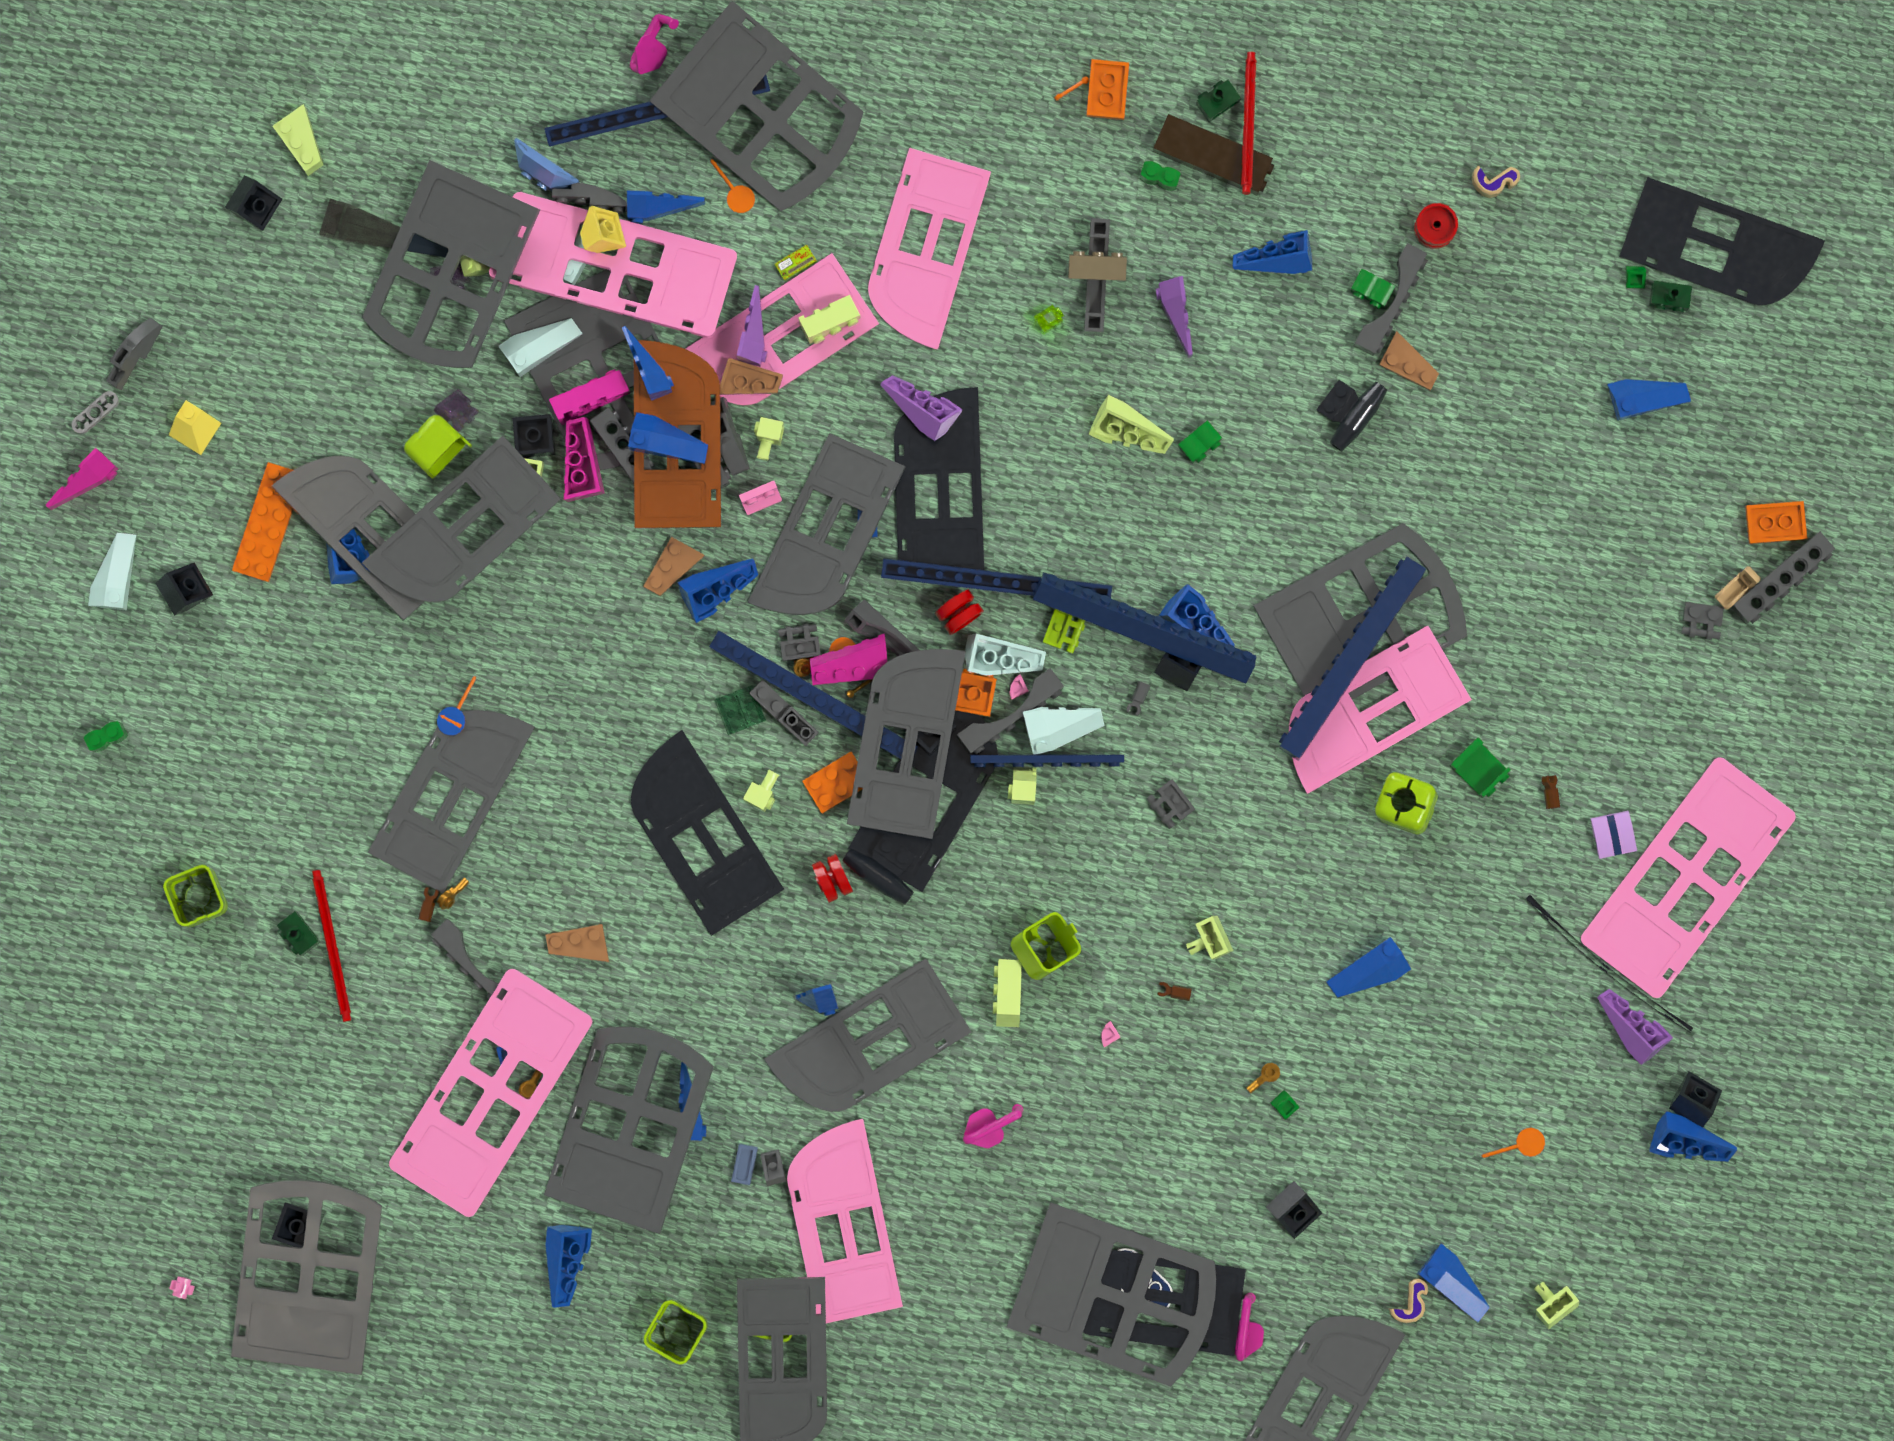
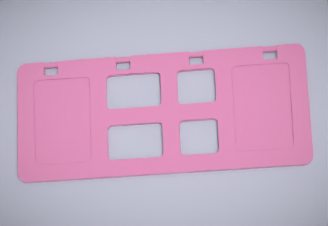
[489,192,737,338]
[1581,758,1796,998]
[389,969,593,1217]

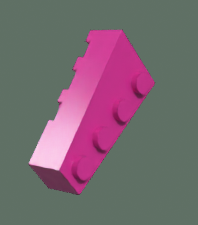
[549,369,631,425]
[564,417,605,502]
[810,634,888,685]

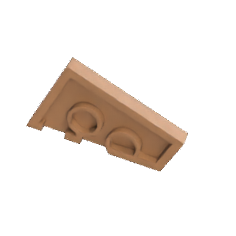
[1379,331,1439,391]
[720,358,783,395]
[643,537,705,596]
[545,924,609,962]

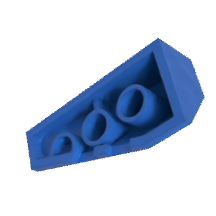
[1159,584,1235,646]
[545,1225,592,1308]

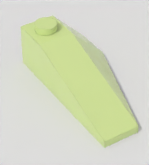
[1089,395,1174,454]

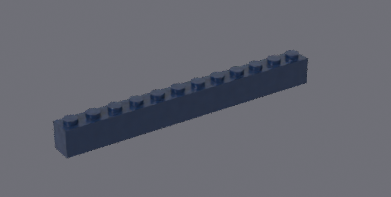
[544,75,770,147]
[1279,557,1426,761]
[881,558,1112,598]
[1033,572,1256,684]
[709,631,918,760]

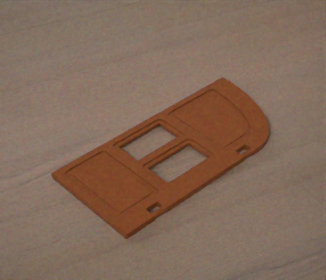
[634,340,721,529]

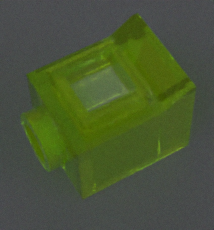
[1033,304,1064,335]

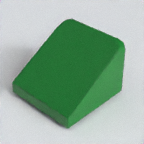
[1626,266,1646,289]
[1270,1090,1299,1120]

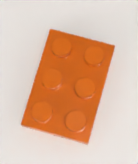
[1086,59,1129,120]
[1745,501,1807,544]
[802,752,863,814]

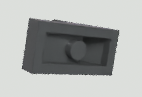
[760,1149,786,1186]

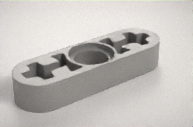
[72,391,119,434]

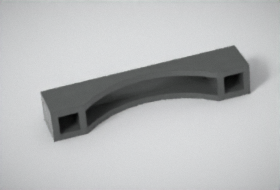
[1084,218,1110,336]
[1353,243,1428,356]
[844,599,920,656]
[956,668,1064,755]
[431,919,508,1000]

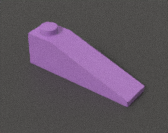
[1155,276,1193,358]
[737,285,767,367]
[881,375,962,441]
[1597,989,1673,1065]

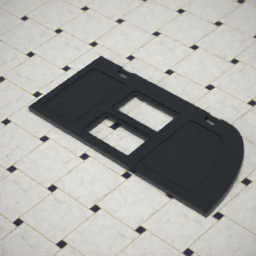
[1619,177,1825,306]
[894,387,984,570]
[848,710,998,892]
[631,730,784,936]
[1083,1250,1246,1356]

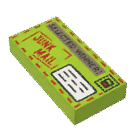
[774,245,817,281]

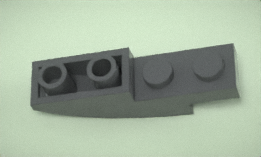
[552,183,627,214]
[106,318,163,390]
[711,397,750,476]
[749,679,819,746]

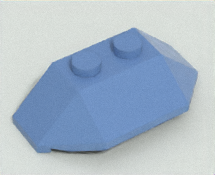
[514,138,580,192]

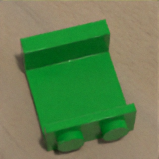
[1449,737,1511,798]

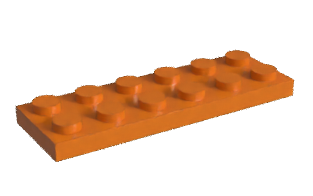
[232,462,293,582]

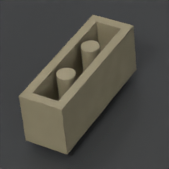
[1068,251,1127,281]

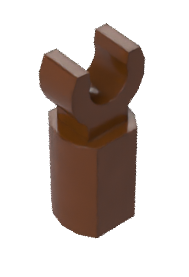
[1541,775,1560,809]
[418,887,439,922]
[1157,982,1192,1001]

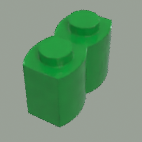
[1140,161,1181,191]
[1350,269,1395,309]
[1178,420,1222,464]
[84,721,128,752]

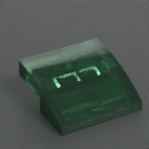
[714,685,766,736]

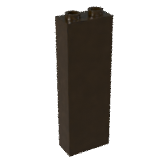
[1153,114,1274,196]

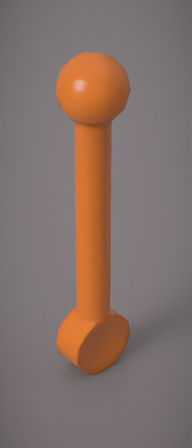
[1054,77,1089,101]

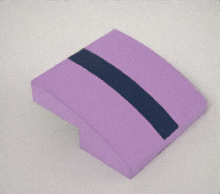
[1590,811,1637,859]

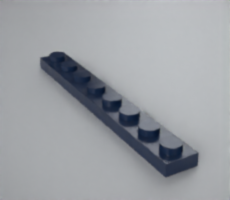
[970,755,1124,767]

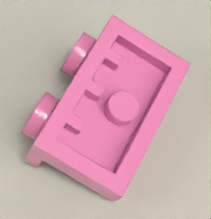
[739,481,782,515]

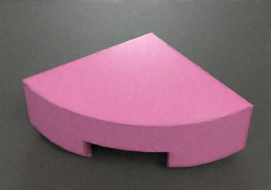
[1010,674,1029,700]
[1101,1021,1120,1047]

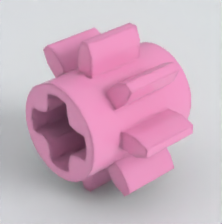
[169,1276,195,1299]

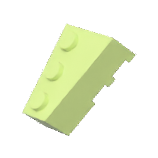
[273,104,323,176]
[798,295,861,344]
[1008,766,1037,805]
[993,959,1022,1027]

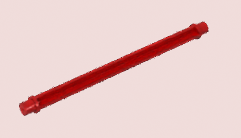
[1241,52,1257,195]
[312,870,351,1022]

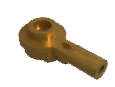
[793,658,811,677]
[437,878,469,910]
[1246,1063,1280,1094]
[519,1069,542,1099]

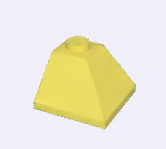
[580,206,626,253]
[169,400,221,455]

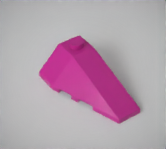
[46,448,119,510]

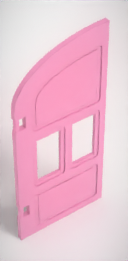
[868,148,991,350]
[686,253,879,405]
[1289,626,1472,794]
[787,1119,903,1323]

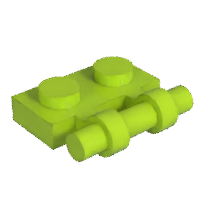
[1043,609,1085,654]

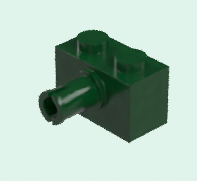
[1196,80,1241,122]
[1649,281,1692,314]
[277,911,321,956]

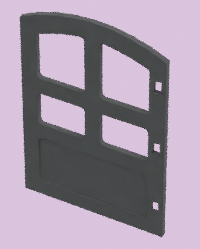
[649,1,863,211]
[362,160,540,368]
[504,269,660,470]
[1253,523,1467,700]
[544,1027,714,1234]
[231,1180,382,1375]
[1007,1202,1216,1387]

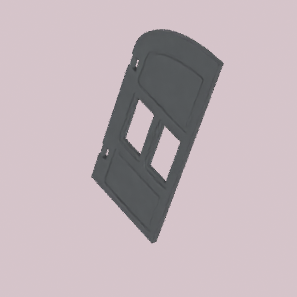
[748,433,905,615]
[362,436,561,602]
[271,456,425,621]
[847,649,966,839]
[368,710,535,893]
[764,959,971,1112]
[737,1277,827,1441]
[1244,1316,1406,1441]

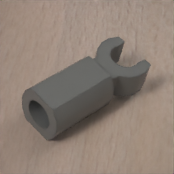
[1126,681,1151,716]

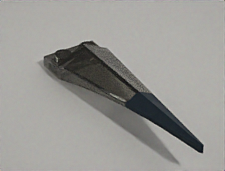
[319,198,448,258]

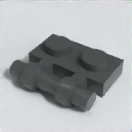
[1681,602,1724,640]
[778,623,821,661]
[1146,779,1195,829]

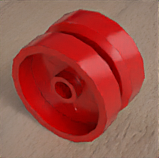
[1414,203,1458,249]
[935,589,984,635]
[812,854,853,903]

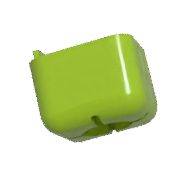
[404,415,472,479]
[1375,772,1438,835]
[163,865,228,928]
[1010,912,1081,980]
[644,1299,708,1365]

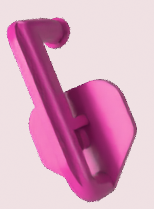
[630,14,679,74]
[963,1104,1023,1149]
[1234,1293,1264,1361]

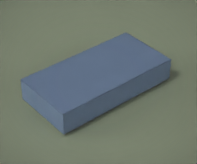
[731,1144,758,1185]

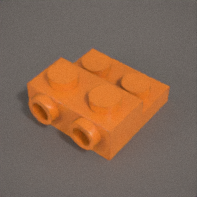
[955,669,997,717]

